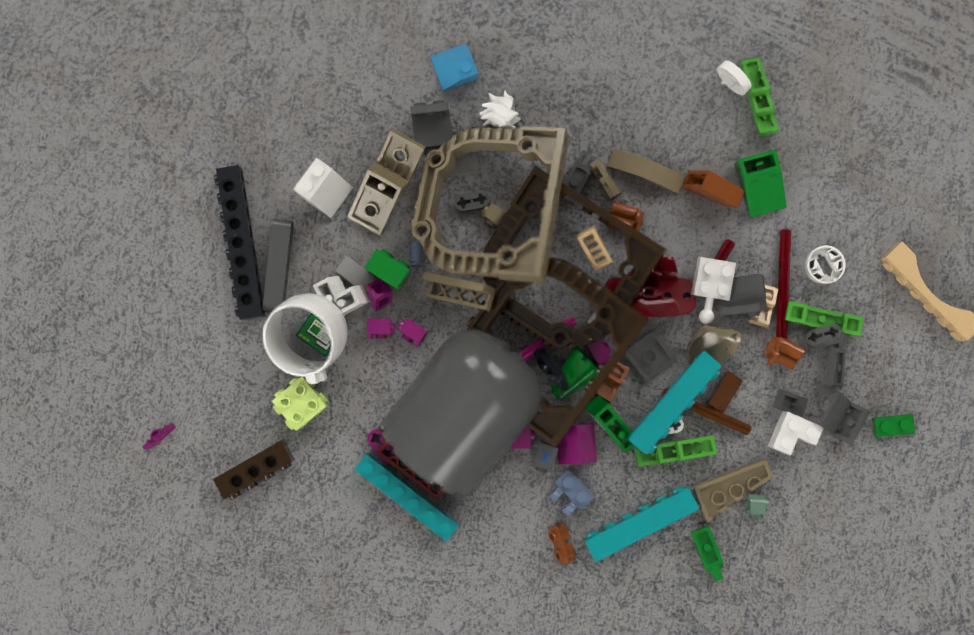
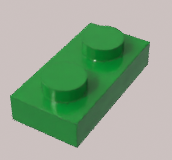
[872,414,915,437]

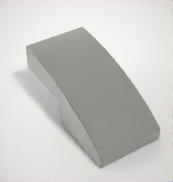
[335,255,377,294]

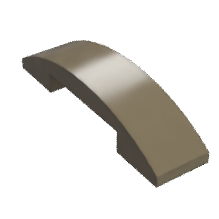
[607,149,684,194]

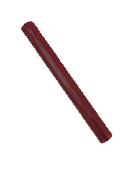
[776,229,791,340]

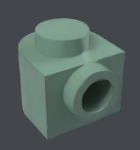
[745,494,769,518]

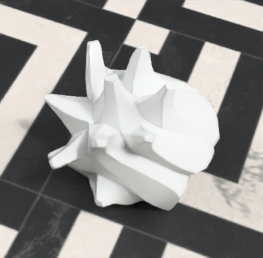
[479,90,521,129]

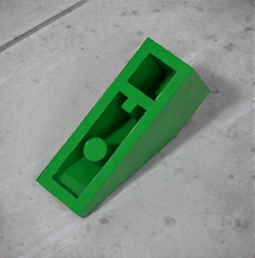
[585,395,634,454]

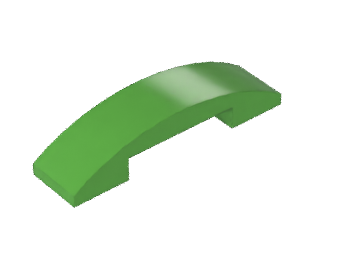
[785,301,864,336]

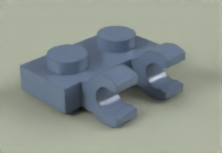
[548,469,595,516]

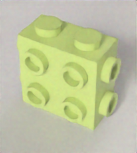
[272,376,328,431]

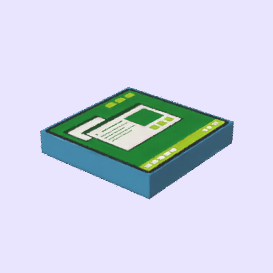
[295,312,348,358]

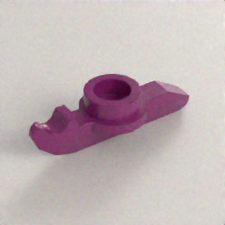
[142,424,176,449]

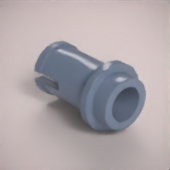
[409,242,424,267]

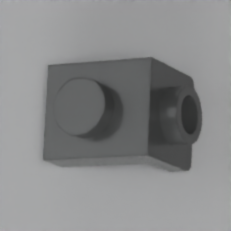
[773,389,808,417]

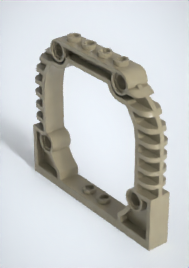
[411,126,570,283]

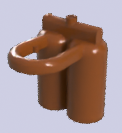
[606,202,644,232]
[763,336,805,370]

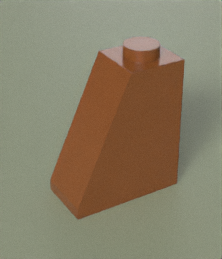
[682,170,745,208]

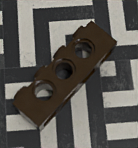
[213,440,295,500]

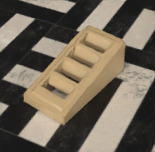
[577,226,613,271]

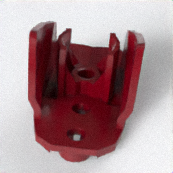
[604,256,696,317]

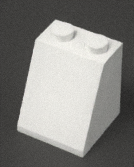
[294,157,353,218]

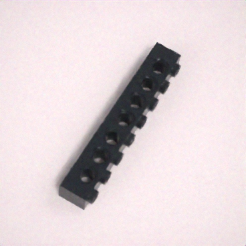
[214,165,266,321]

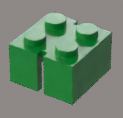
[364,248,412,292]

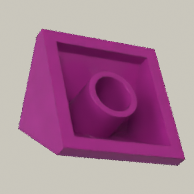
[557,423,597,464]

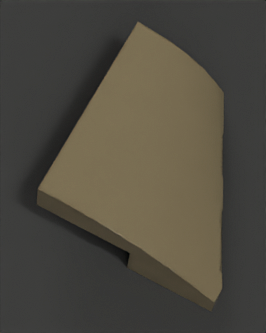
[589,160,621,201]

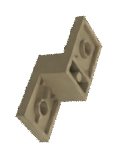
[347,128,426,235]

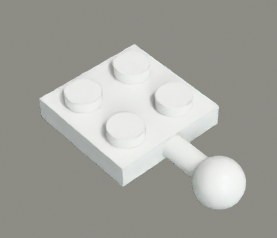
[691,257,736,324]

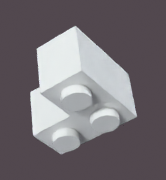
[313,275,370,316]
[767,411,823,455]

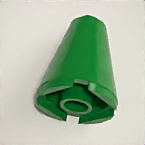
[550,346,599,399]

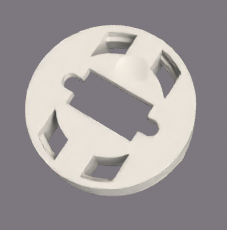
[717,60,752,95]
[805,245,846,284]

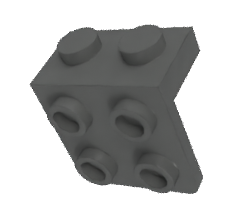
[410,100,452,148]
[722,274,768,319]
[819,391,871,446]

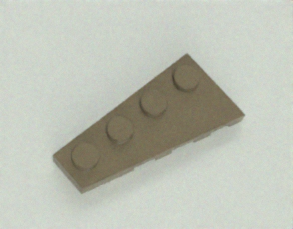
[693,458,772,523]

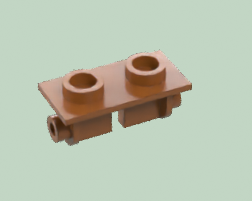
[548,522,576,564]

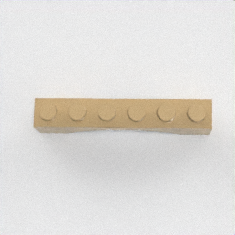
[880,241,974,341]

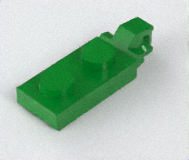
[690,525,724,581]

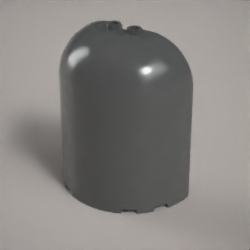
[380,330,541,497]

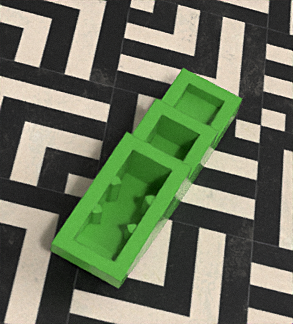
[741,57,779,137]
[634,435,717,467]

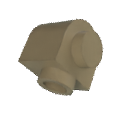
[480,203,506,228]

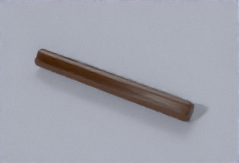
[661,388,752,435]

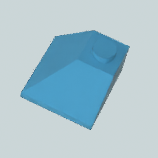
[430,44,478,92]

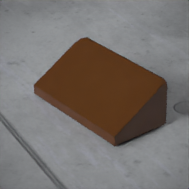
[706,371,742,413]

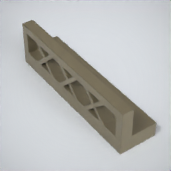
[423,272,496,311]

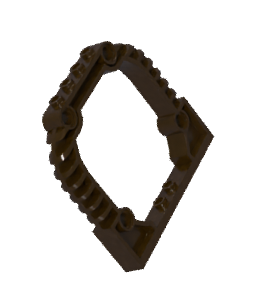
[483,166,667,348]
[466,257,650,447]

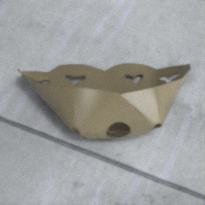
[687,325,742,371]

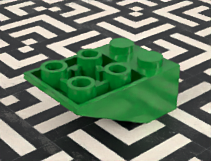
[734,149,787,218]

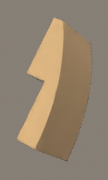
[749,285,778,328]

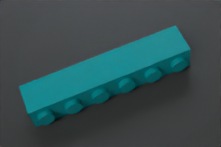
[626,351,722,455]
[354,453,459,542]
[583,485,699,562]

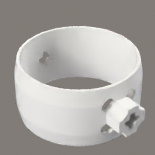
[263,293,348,384]

